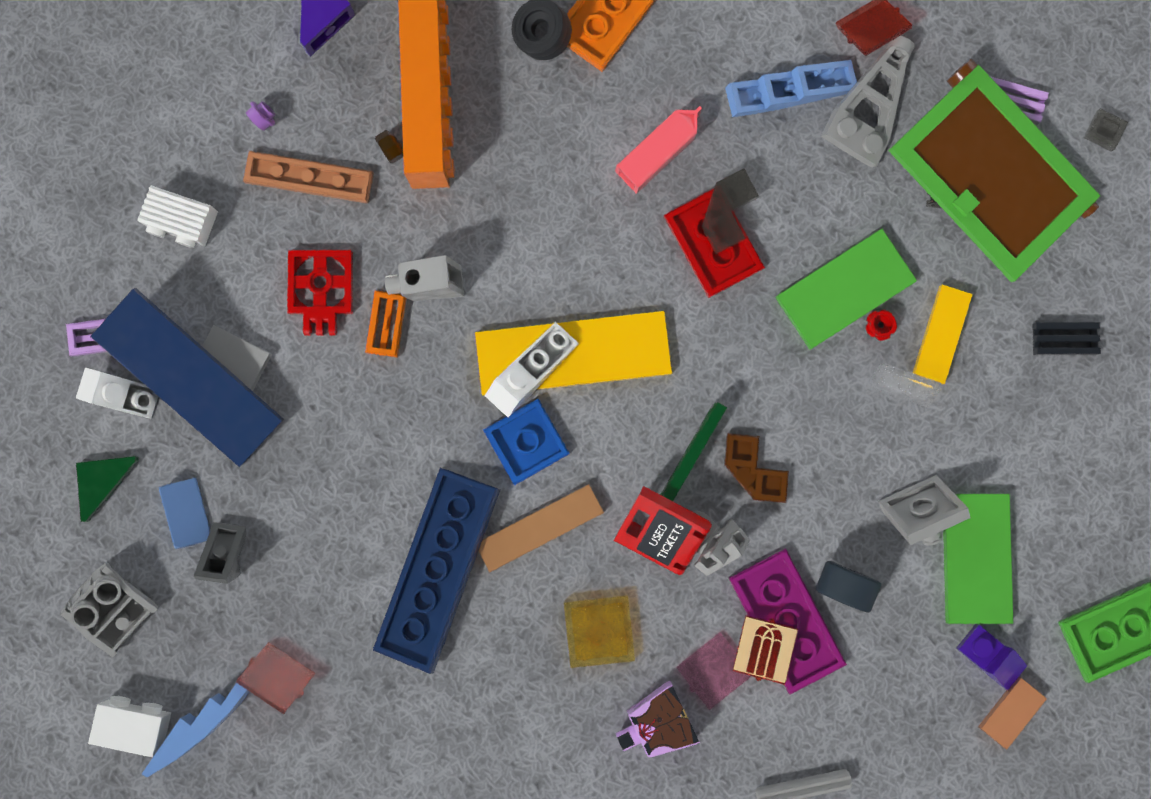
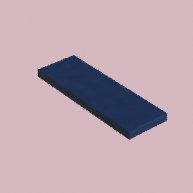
[90,288,284,467]
[373,467,501,674]

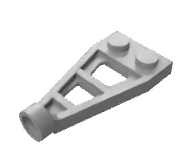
[821,35,915,168]

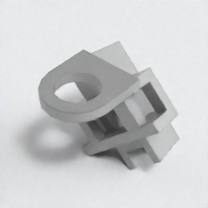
[692,510,750,576]

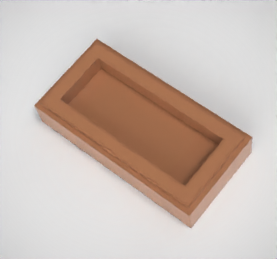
[978,677,1047,750]

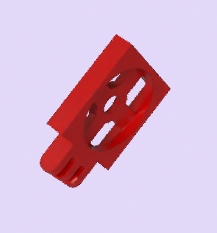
[287,250,353,336]

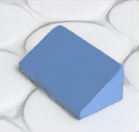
[159,478,210,549]

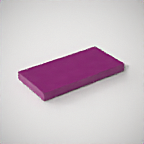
[728,549,847,695]

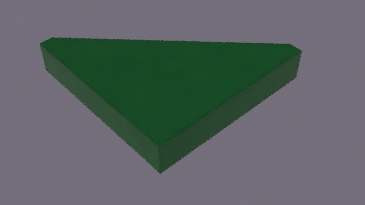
[76,456,139,522]

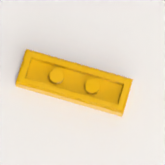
[912,284,973,385]

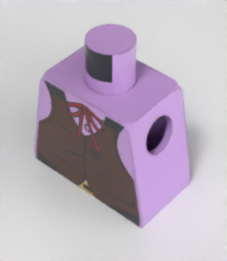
[616,681,700,757]

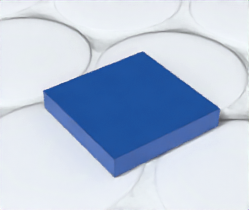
[483,399,570,486]

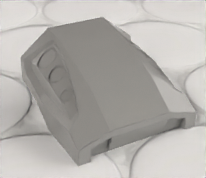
[61,562,158,657]

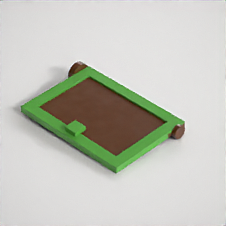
[888,58,1100,282]

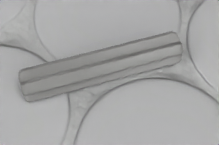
[755,769,852,799]

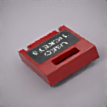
[614,486,712,575]

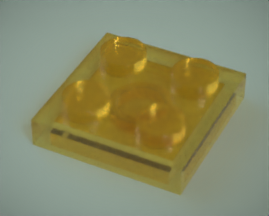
[564,595,635,668]

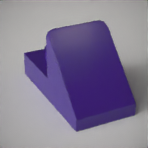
[956,624,1027,691]

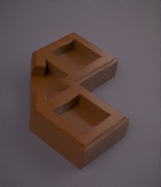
[724,433,789,503]

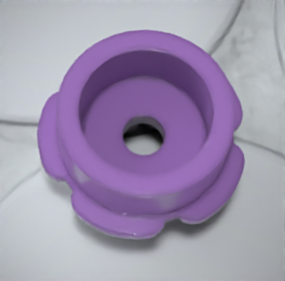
[246,101,275,131]

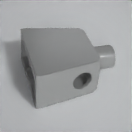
[385,255,464,301]

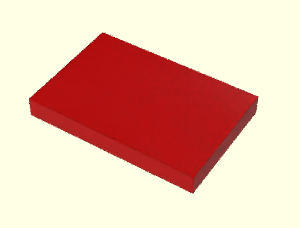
[664,186,765,298]

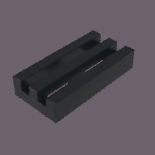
[1032,322,1101,355]

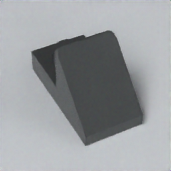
[194,522,247,584]

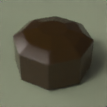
[375,130,403,164]

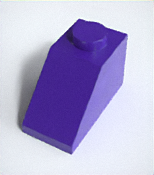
[300,0,355,57]

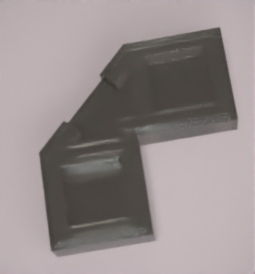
[702,168,759,254]

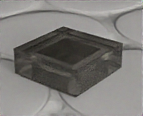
[1084,108,1128,152]

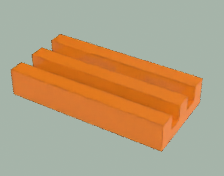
[365,290,407,358]

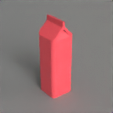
[615,106,702,194]

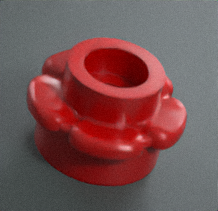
[865,310,897,341]

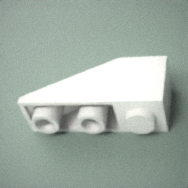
[485,322,579,417]

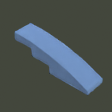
[725,60,857,117]
[142,674,258,777]

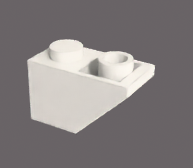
[76,368,158,419]

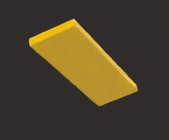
[475,311,672,396]

